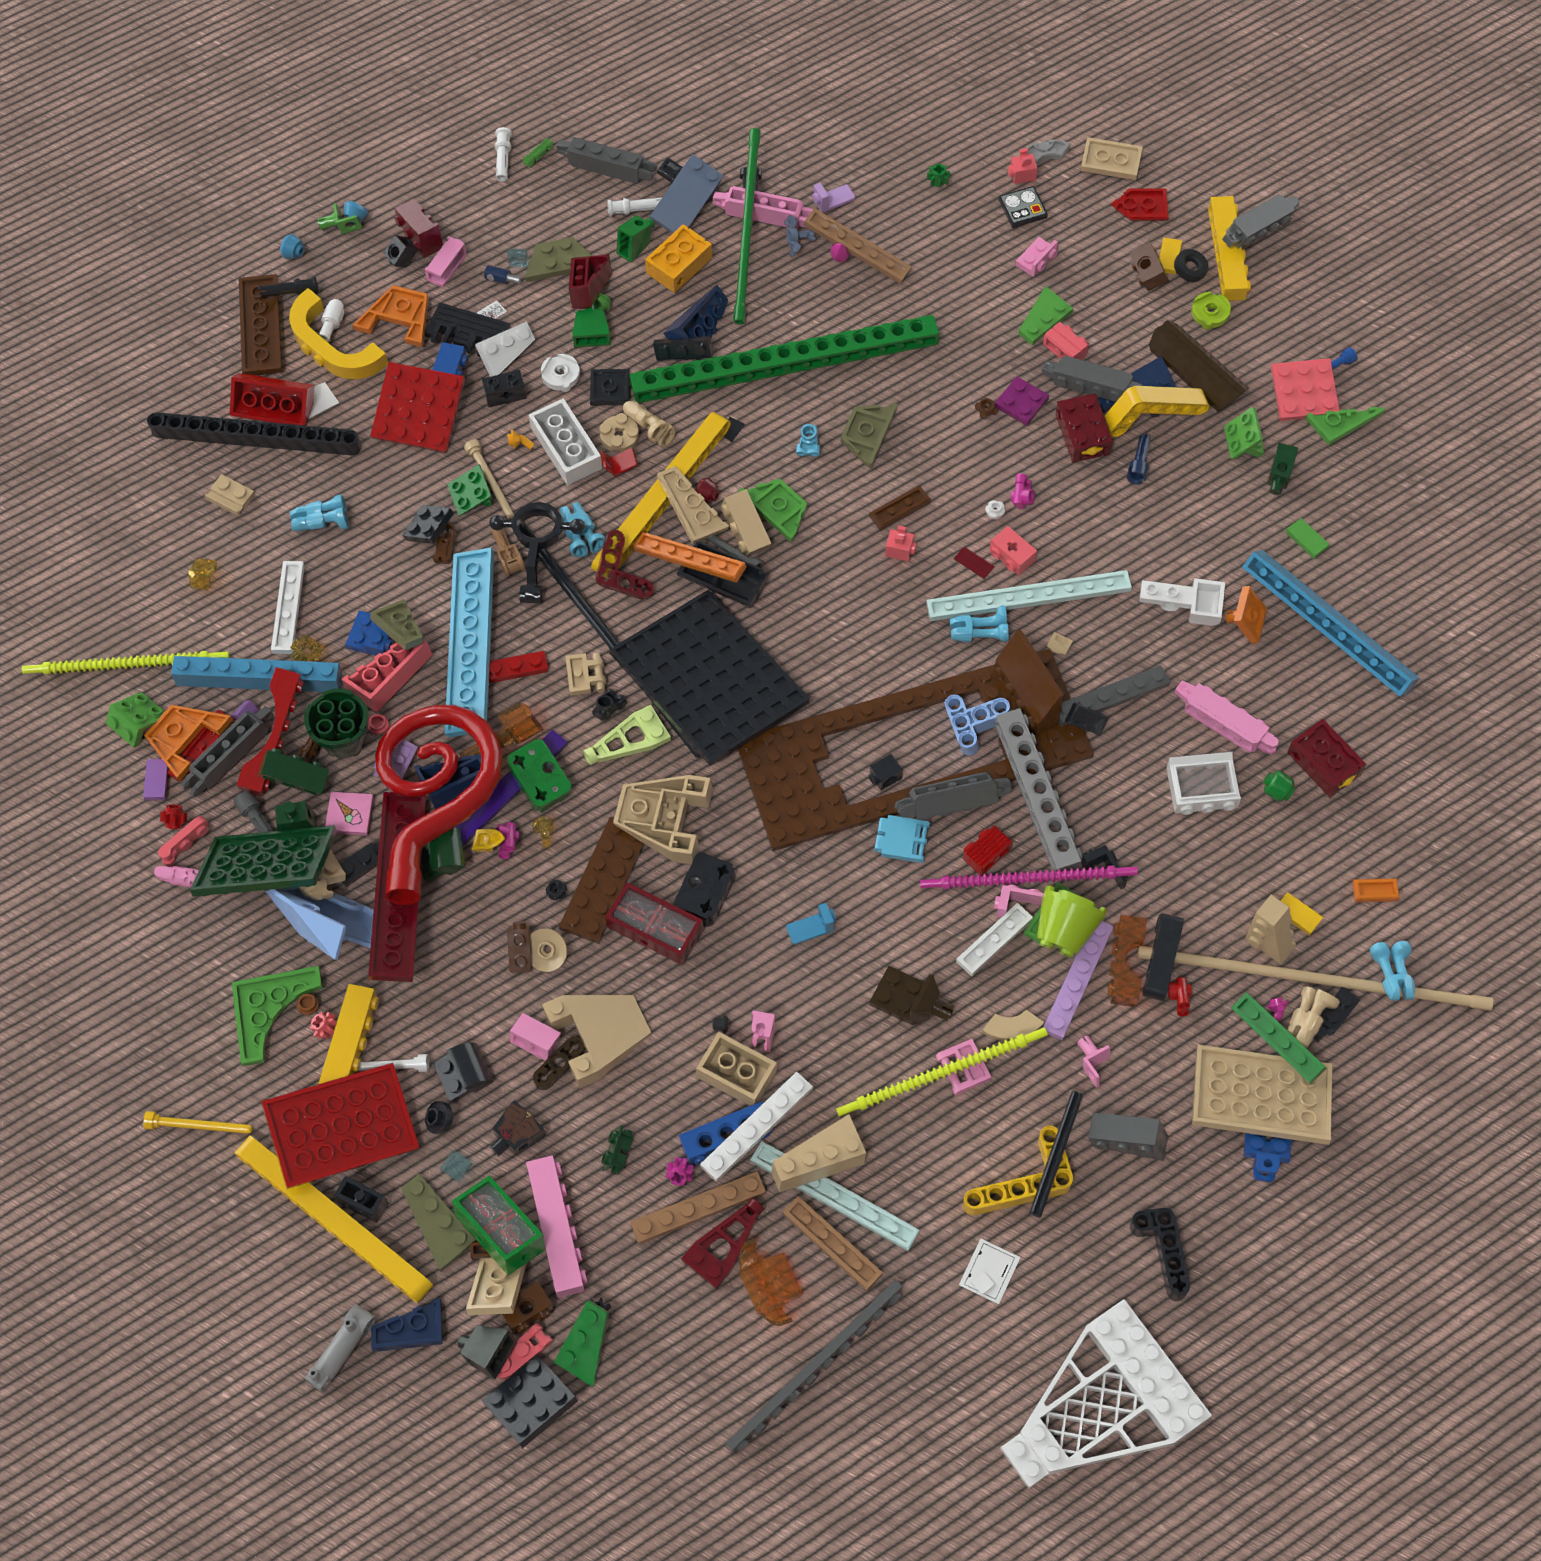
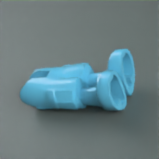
[290,494,349,531]
[560,502,605,557]

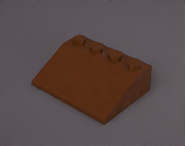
[993,629,1064,735]

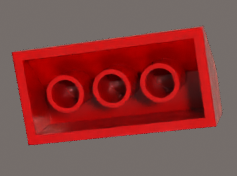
[229,373,315,426]

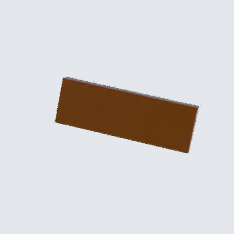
[869,485,931,531]

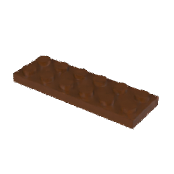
[239,274,282,375]
[559,817,645,944]

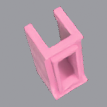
[425,236,467,287]

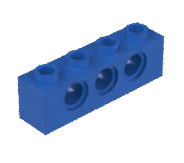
[679,1101,773,1166]

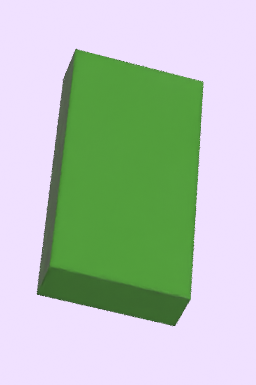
[1285,518,1330,559]

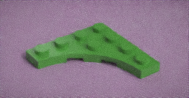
[232,966,323,1066]

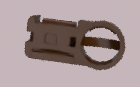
[432,522,457,564]

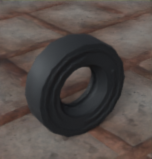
[1174,249,1208,282]

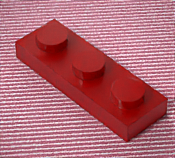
[489,651,548,684]

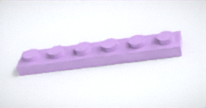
[1043,921,1114,1040]

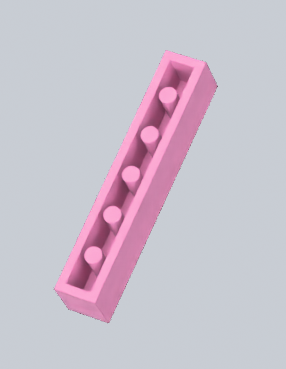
[526,1155,587,1298]

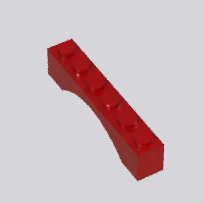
[236,667,304,796]

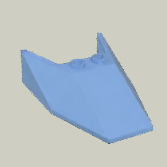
[265,887,374,960]

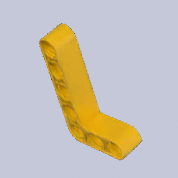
[1104,386,1210,437]
[963,1126,1073,1215]

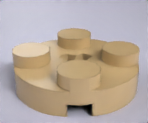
[599,413,639,452]

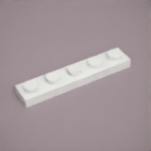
[271,561,305,654]

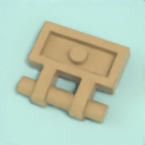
[565,653,606,696]

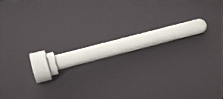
[323,1054,429,1072]

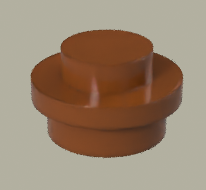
[296,994,319,1016]

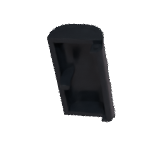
[677,541,768,608]

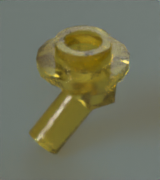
[532,816,553,848]

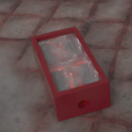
[605,882,704,966]

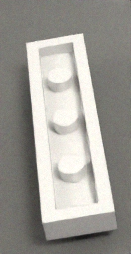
[956,903,1033,977]

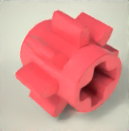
[310,1011,337,1040]

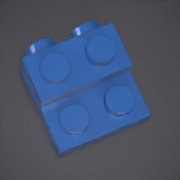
[345,610,393,656]

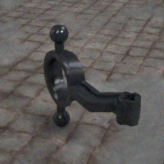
[489,502,585,604]

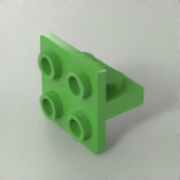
[1224,407,1264,460]

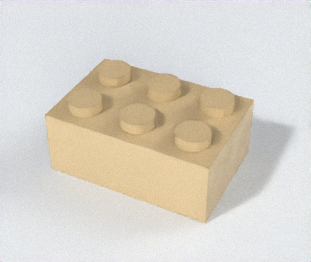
[696,1032,777,1106]

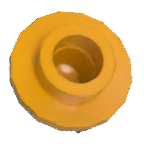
[507,429,535,450]

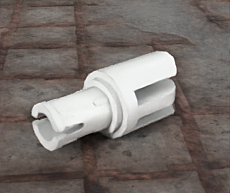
[319,299,344,342]

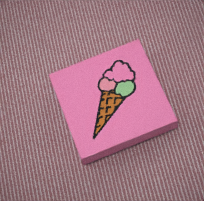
[325,792,374,836]

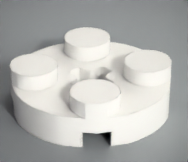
[541,354,580,392]

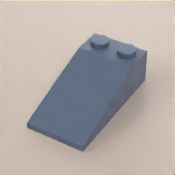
[649,154,724,234]

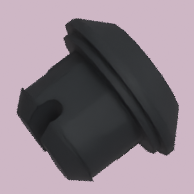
[712,1014,729,1034]

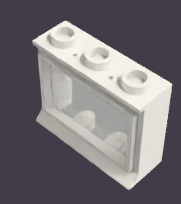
[1166,752,1241,815]

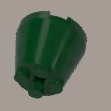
[304,688,369,758]

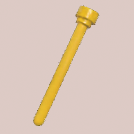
[143,1111,253,1134]

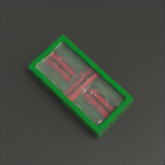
[452,1175,546,1276]

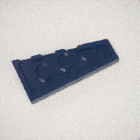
[1097,356,1176,412]

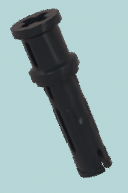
[258,276,318,298]

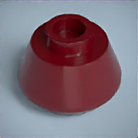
[695,477,720,504]

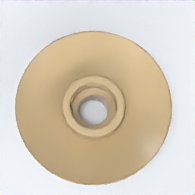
[530,928,567,972]

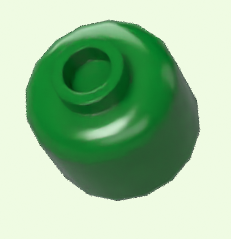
[1262,770,1296,802]

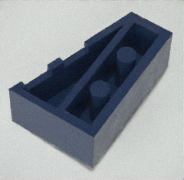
[414,754,481,809]

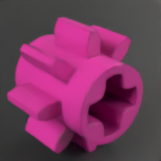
[665,1157,694,1186]

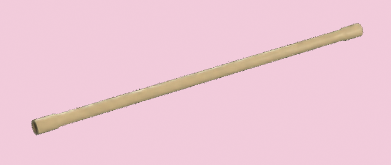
[1137,945,1493,1011]

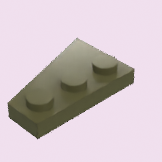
[370,599,423,650]

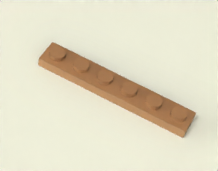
[804,208,911,284]
[630,1172,766,1245]

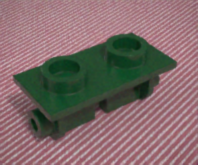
[601,1125,633,1175]

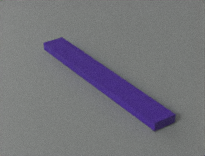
[456,730,568,847]

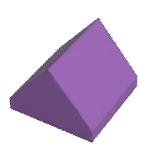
[231,700,259,720]

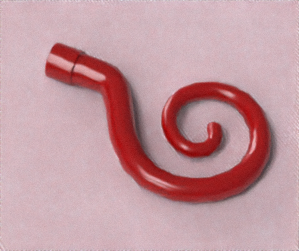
[375,705,503,905]

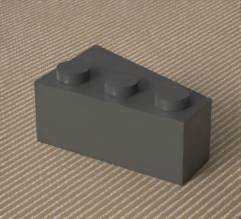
[1088,1112,1168,1161]

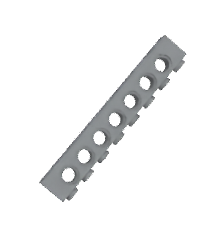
[994,708,1082,872]

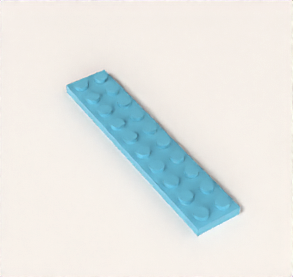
[445,548,494,737]

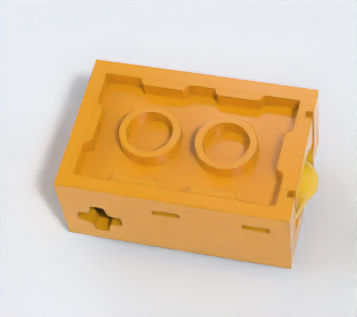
[645,224,713,293]

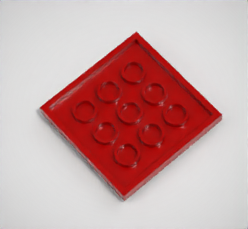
[370,362,465,453]

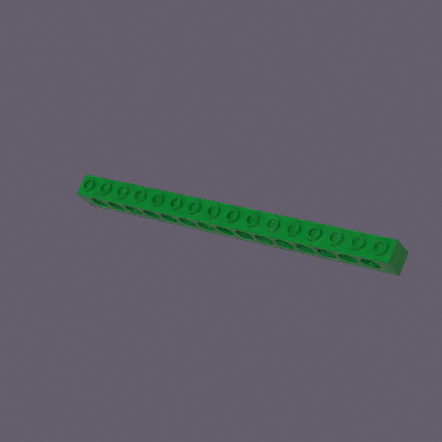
[630,315,939,403]

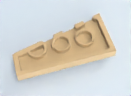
[657,466,729,544]

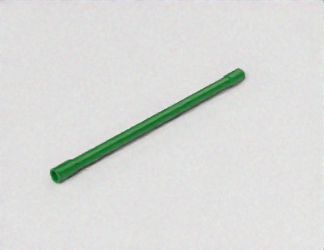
[733,128,761,325]

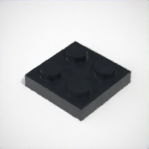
[402,505,454,544]

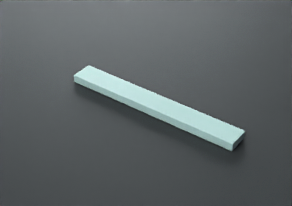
[750,1141,920,1251]

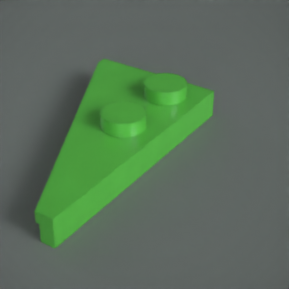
[1305,407,1385,446]

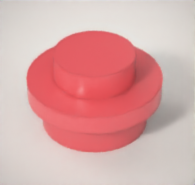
[368,714,389,735]

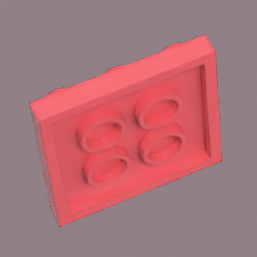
[1271,358,1339,421]

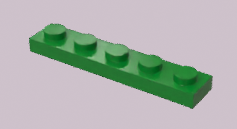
[1231,992,1327,1084]

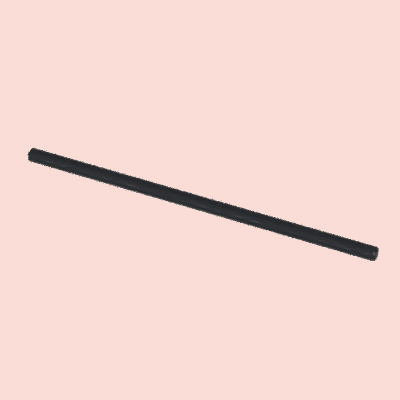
[520,522,701,758]

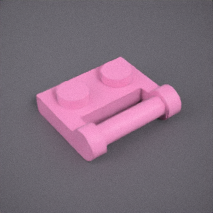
[936,1039,991,1096]

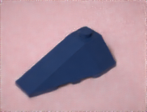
[663,285,728,360]

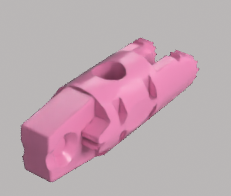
[154,866,198,888]

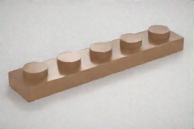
[782,1196,883,1291]

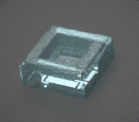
[507,249,529,267]
[440,1150,472,1182]

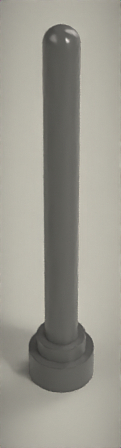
[706,535,763,568]

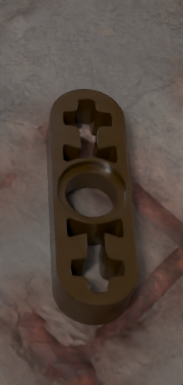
[533,1036,585,1090]

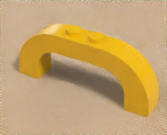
[289,288,388,379]

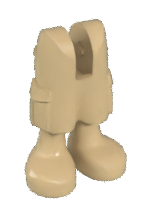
[623,401,675,447]
[1287,987,1340,1049]

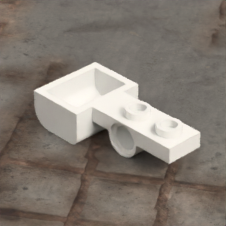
[1139,578,1225,626]

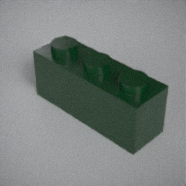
[257,748,329,796]

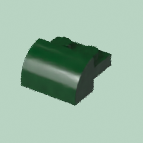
[422,827,465,882]

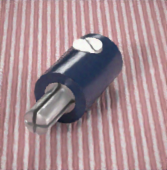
[484,265,521,284]

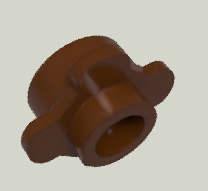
[975,398,998,419]

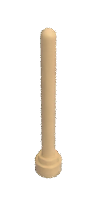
[464,439,514,519]

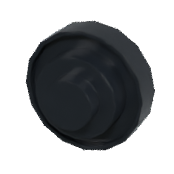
[425,1101,453,1134]

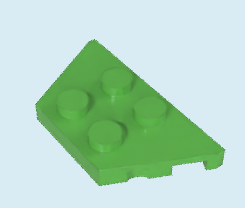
[738,479,807,542]

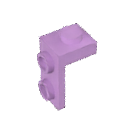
[812,182,855,213]

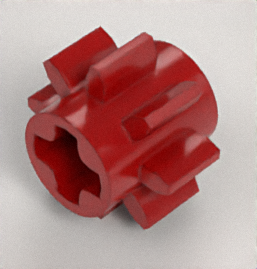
[160,804,187,829]

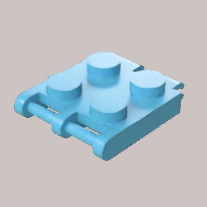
[874,815,930,863]

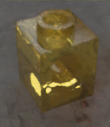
[290,634,325,662]

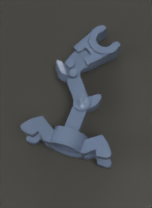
[784,215,816,257]

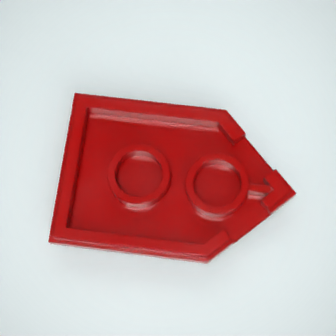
[1111,188,1169,220]

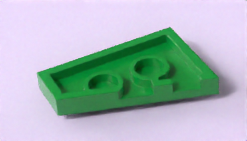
[554,1300,609,1387]

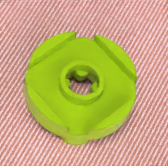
[1191,292,1231,330]

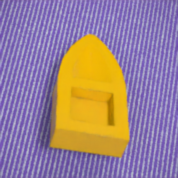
[472,829,505,853]

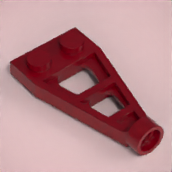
[681,1198,765,1290]

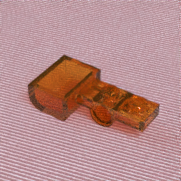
[459,703,544,757]

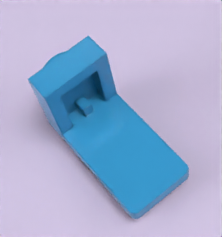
[786,903,836,945]

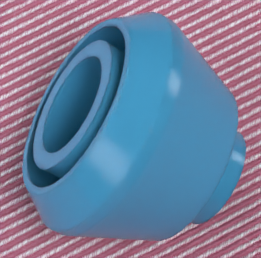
[344,201,369,225]
[280,234,305,259]

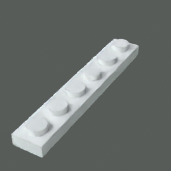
[700,1072,813,1182]

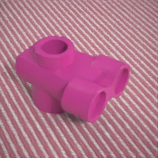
[1011,473,1035,509]
[496,822,519,859]

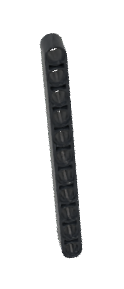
[147,412,361,455]

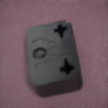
[674,852,735,927]

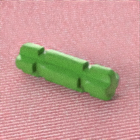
[523,138,553,167]

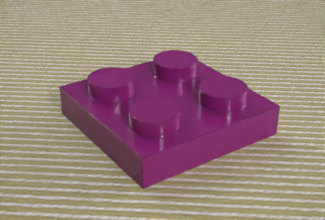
[994,376,1049,426]

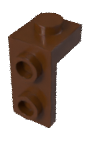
[507,921,532,973]

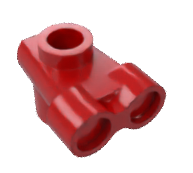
[1168,977,1192,1017]

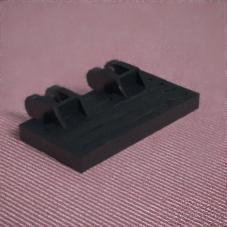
[425,303,511,357]

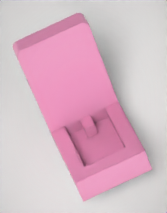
[994,885,1043,918]

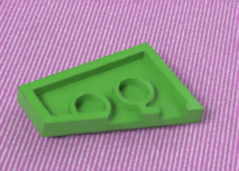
[1019,286,1073,346]

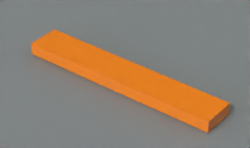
[633,532,746,583]

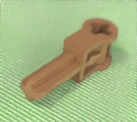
[491,529,526,578]

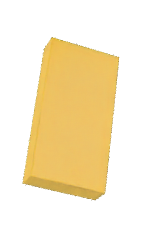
[1159,237,1182,275]
[1281,892,1323,936]

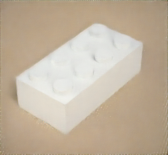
[529,398,602,486]

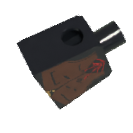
[490,1100,546,1157]

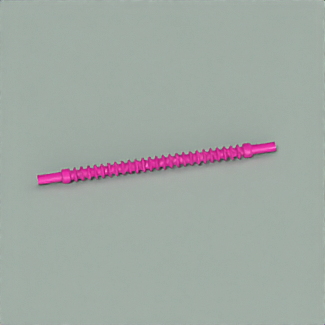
[920,866,1138,889]

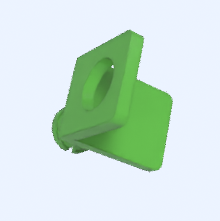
[318,203,362,234]

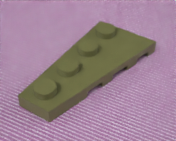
[401,1174,476,1272]

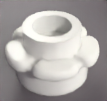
[985,500,1005,519]

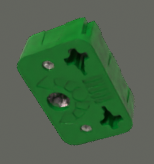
[507,739,571,813]

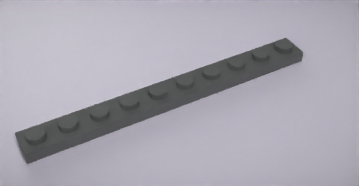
[726,1280,902,1454]

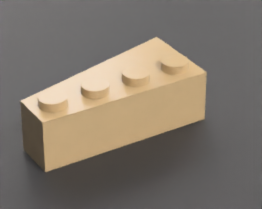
[771,1114,866,1193]

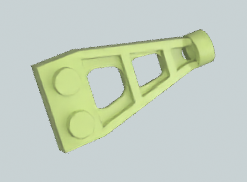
[583,705,671,765]

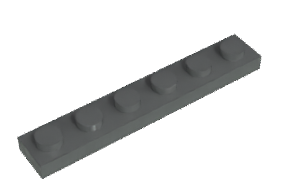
[1059,665,1171,727]

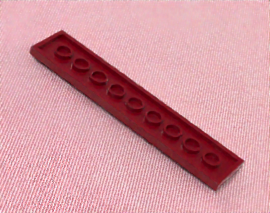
[368,792,426,982]

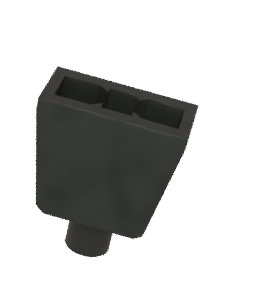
[458,1325,518,1380]

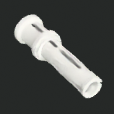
[495,127,512,182]
[607,197,662,217]

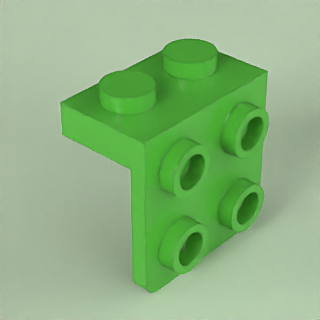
[106,692,165,748]

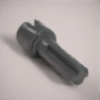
[234,790,273,833]

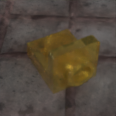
[189,558,217,590]

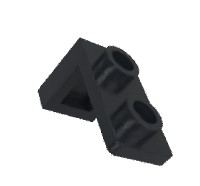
[1081,845,1128,890]

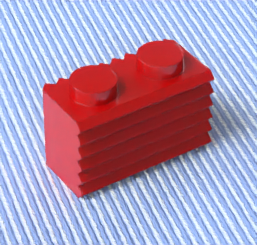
[963,826,1012,876]

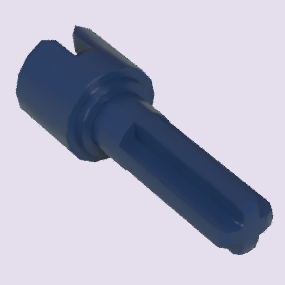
[1126,434,1150,485]

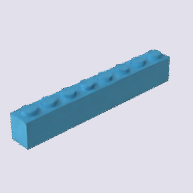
[171,656,343,692]

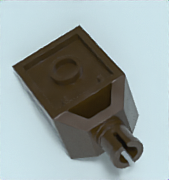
[869,965,955,1025]

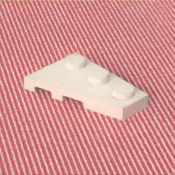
[475,322,535,377]

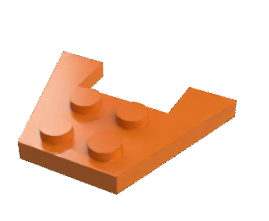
[352,285,429,347]
[144,705,233,782]

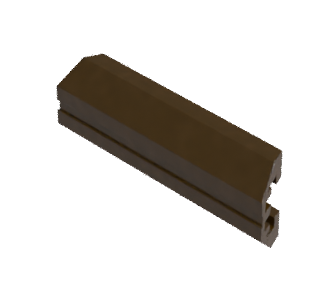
[1149,320,1249,412]

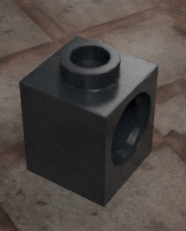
[384,235,418,267]
[868,754,903,791]

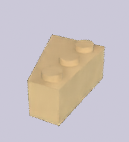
[720,489,771,557]
[1245,895,1296,964]

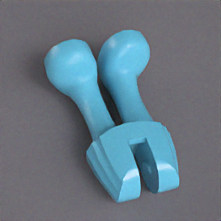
[950,605,1009,643]
[1370,941,1415,1001]

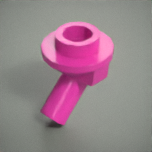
[1266,997,1288,1022]

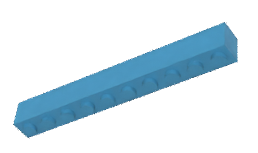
[1242,550,1420,697]

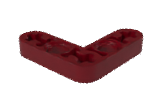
[595,530,654,600]

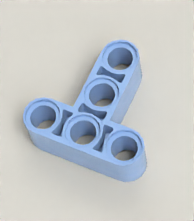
[945,695,1011,756]

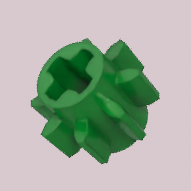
[927,163,950,188]

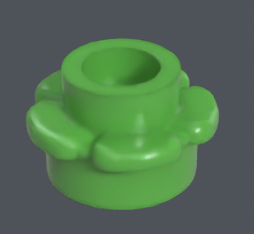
[594,293,611,311]

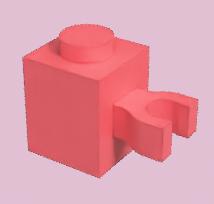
[1008,148,1038,184]
[885,525,917,562]

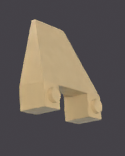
[613,775,713,865]
[542,995,652,1089]

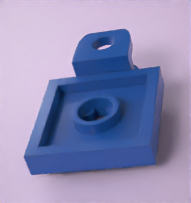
[1243,1133,1291,1183]

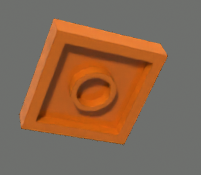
[1225,586,1267,644]

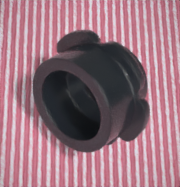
[546,880,567,900]

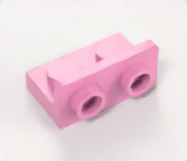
[1015,237,1058,277]

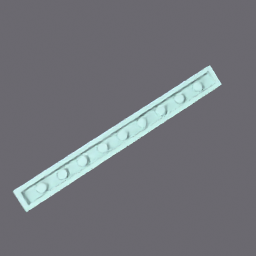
[926,570,1132,621]

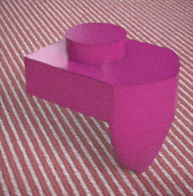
[830,243,851,262]

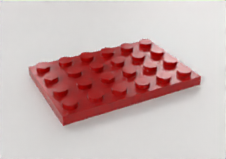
[261,1063,419,1189]

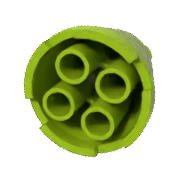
[1037,885,1108,958]

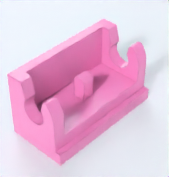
[752,1011,775,1052]
[510,1013,561,1061]

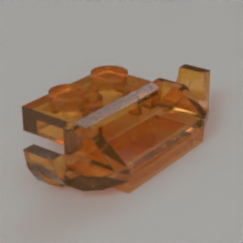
[739,1238,803,1326]

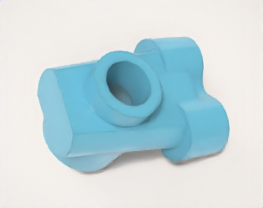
[796,424,820,457]

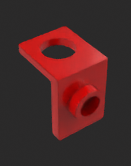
[600,448,638,477]

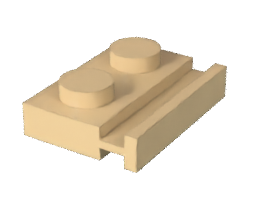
[205,474,255,516]

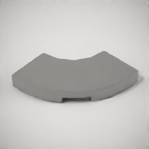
[1027,140,1071,165]

